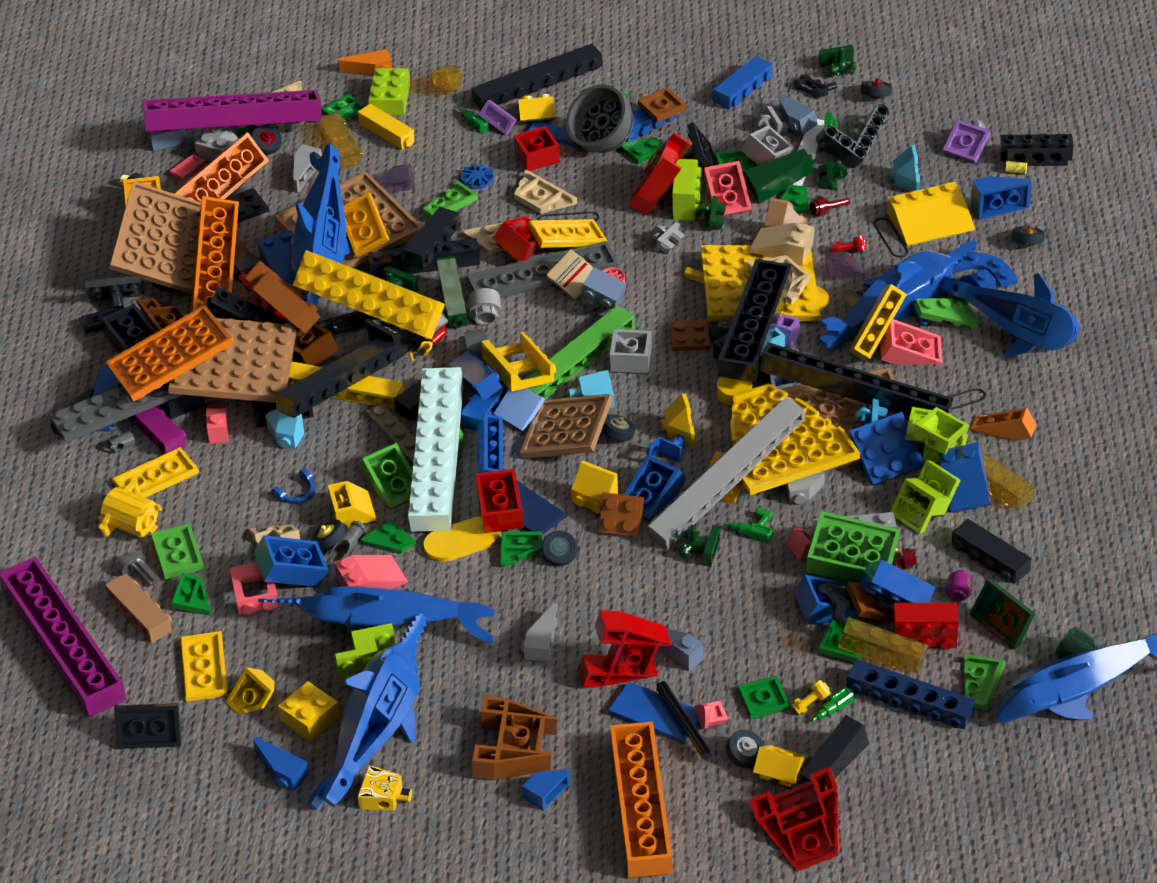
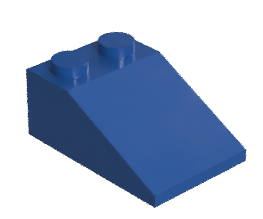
[971,176,1032,220]
[257,230,295,284]
[939,442,991,513]
[623,455,687,521]
[794,575,858,624]

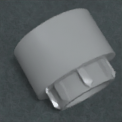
[468,288,501,325]

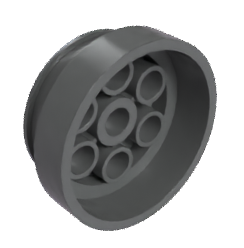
[566,85,634,153]

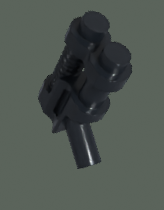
[793,74,837,99]

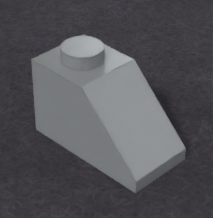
[785,471,825,504]

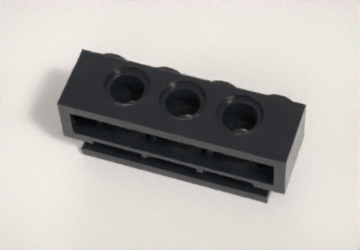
[999,133,1074,166]

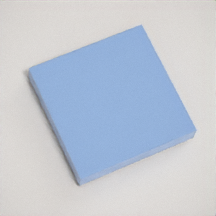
[494,388,545,432]

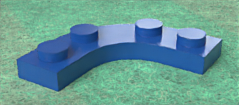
[952,251,1018,288]

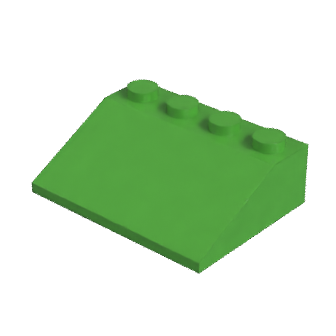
[805,511,900,584]

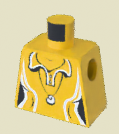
[358,766,412,811]

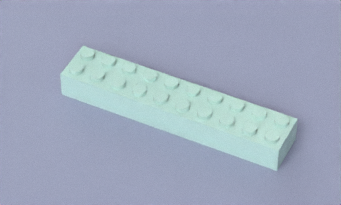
[408,367,463,532]

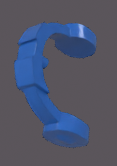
[272,468,315,505]

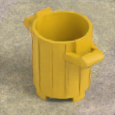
[98,480,162,538]

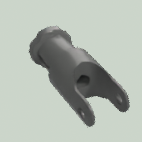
[329,521,367,559]

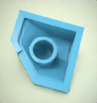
[890,145,920,192]
[265,409,304,449]

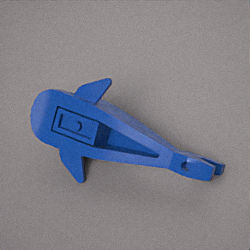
[940,273,1079,357]

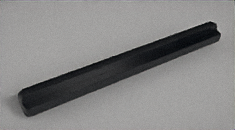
[656,681,712,760]

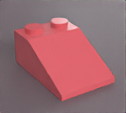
[703,161,752,217]
[880,319,942,365]
[334,555,408,588]

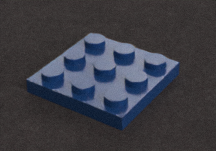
[848,412,925,486]

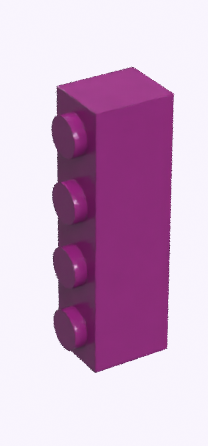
[128,406,187,454]

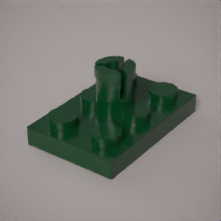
[970,579,1035,649]

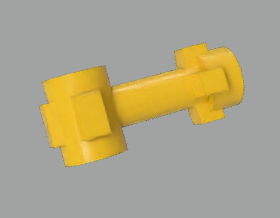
[792,680,831,715]

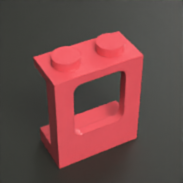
[230,563,279,615]

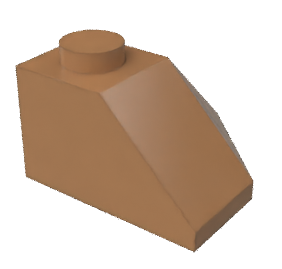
[764,198,806,228]

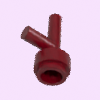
[809,196,850,217]
[892,548,917,570]

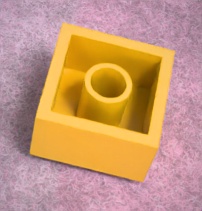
[278,681,340,742]

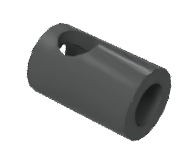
[108,431,135,453]

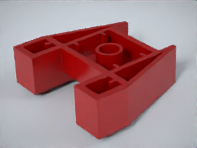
[628,132,692,215]
[577,610,671,688]

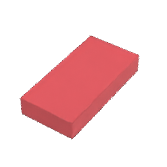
[169,154,206,181]

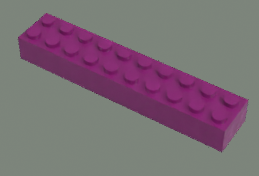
[142,90,322,133]
[0,556,127,717]

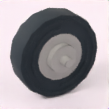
[726,730,764,768]

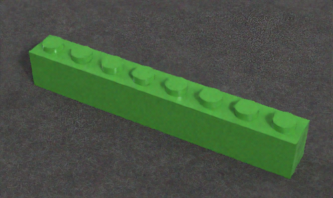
[524,306,635,399]

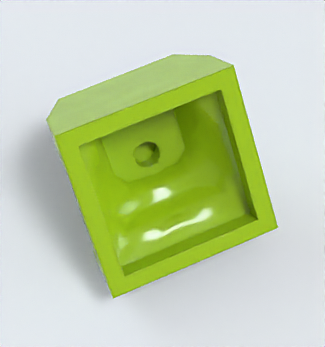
[913,407,970,454]

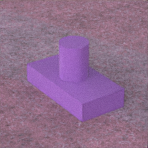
[479,100,517,134]

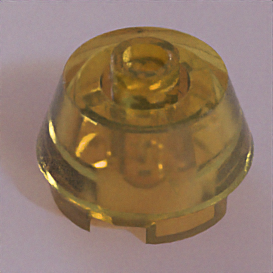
[429,65,464,93]

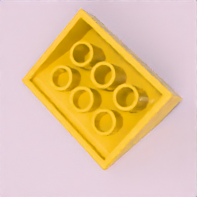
[887,182,975,246]

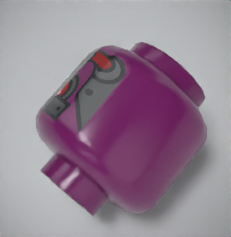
[946,570,974,602]

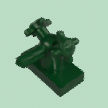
[819,45,856,77]
[383,265,419,292]
[676,524,720,567]

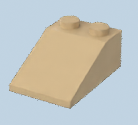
[749,223,815,265]

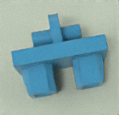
[855,398,887,425]

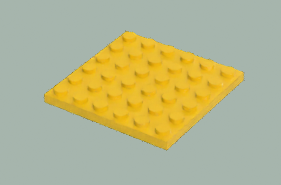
[701,245,821,322]

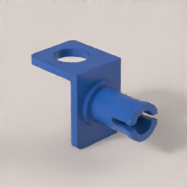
[647,434,686,462]

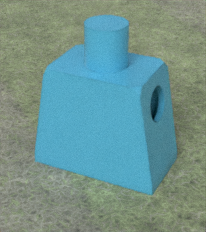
[569,370,614,408]

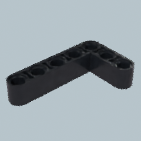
[816,104,890,168]

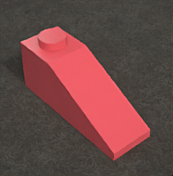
[206,401,229,444]

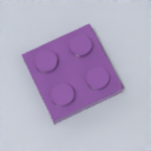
[943,120,991,163]

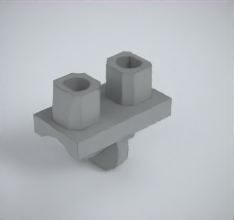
[757,106,789,134]
[653,222,685,254]

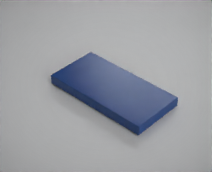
[609,682,699,744]

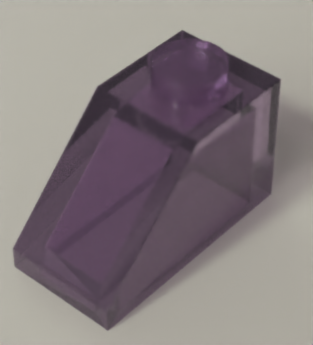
[378,164,415,194]
[824,252,865,282]

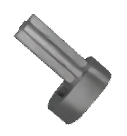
[116,551,160,586]

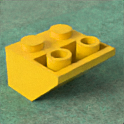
[518,94,555,122]
[328,481,377,527]

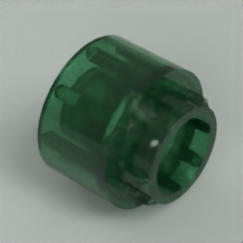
[1055,626,1097,659]

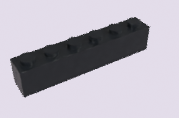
[368,238,480,278]

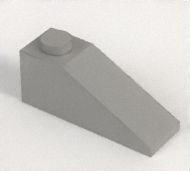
[293,144,322,193]
[521,603,559,662]

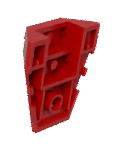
[749,767,839,871]

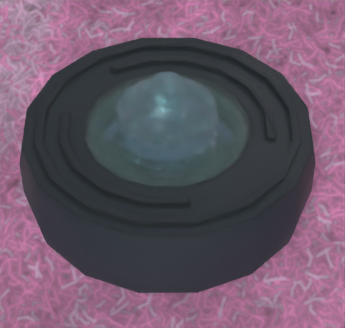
[541,530,578,566]

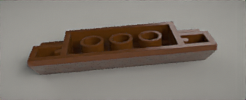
[136,298,185,331]

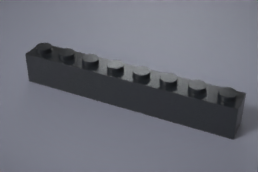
[471,44,603,110]
[276,336,397,418]

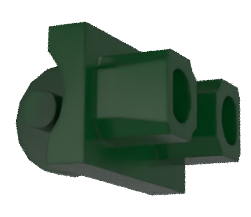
[818,157,848,190]
[696,195,726,231]

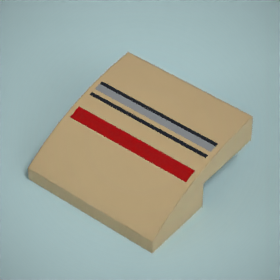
[546,250,593,301]

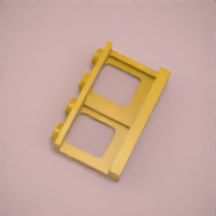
[481,332,556,392]

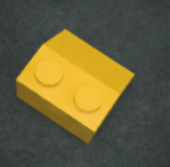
[571,461,618,514]
[753,745,810,786]

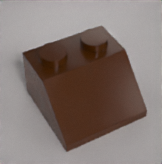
[293,323,339,366]

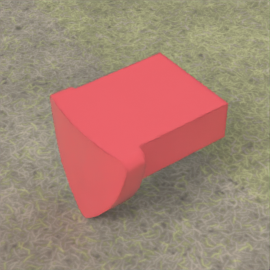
[786,528,811,561]
[695,701,728,729]

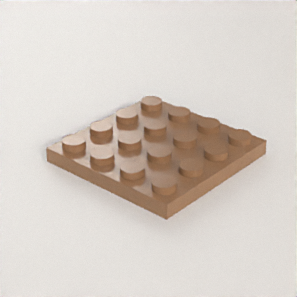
[520,394,613,459]

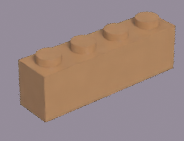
[105,573,172,643]

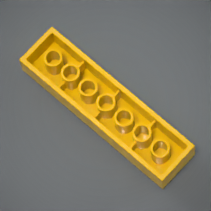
[293,250,445,339]

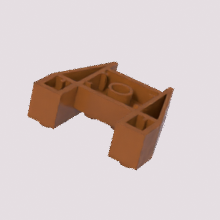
[245,260,320,334]
[472,696,557,780]

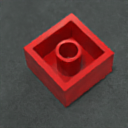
[513,126,560,171]

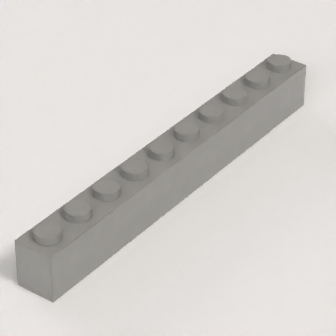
[649,396,805,548]

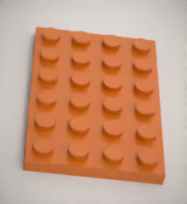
[106,305,234,401]

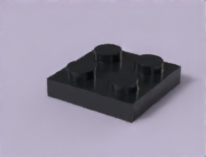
[225,188,269,223]

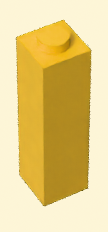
[358,104,415,150]

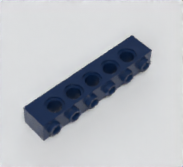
[846,659,975,730]

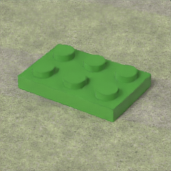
[151,523,204,580]

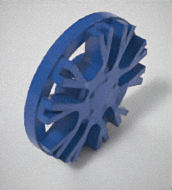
[461,164,494,189]

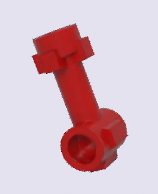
[831,236,867,255]

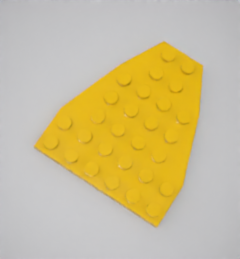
[730,383,860,495]

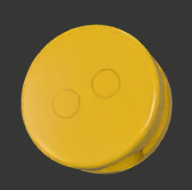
[717,377,752,406]

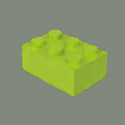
[369,68,410,116]
[673,159,702,221]

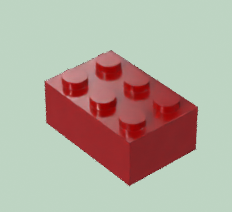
[475,469,524,533]
[893,603,959,650]

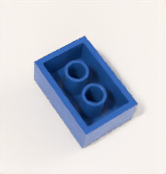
[254,535,328,587]
[858,560,936,605]

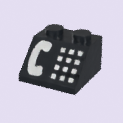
[364,319,414,359]

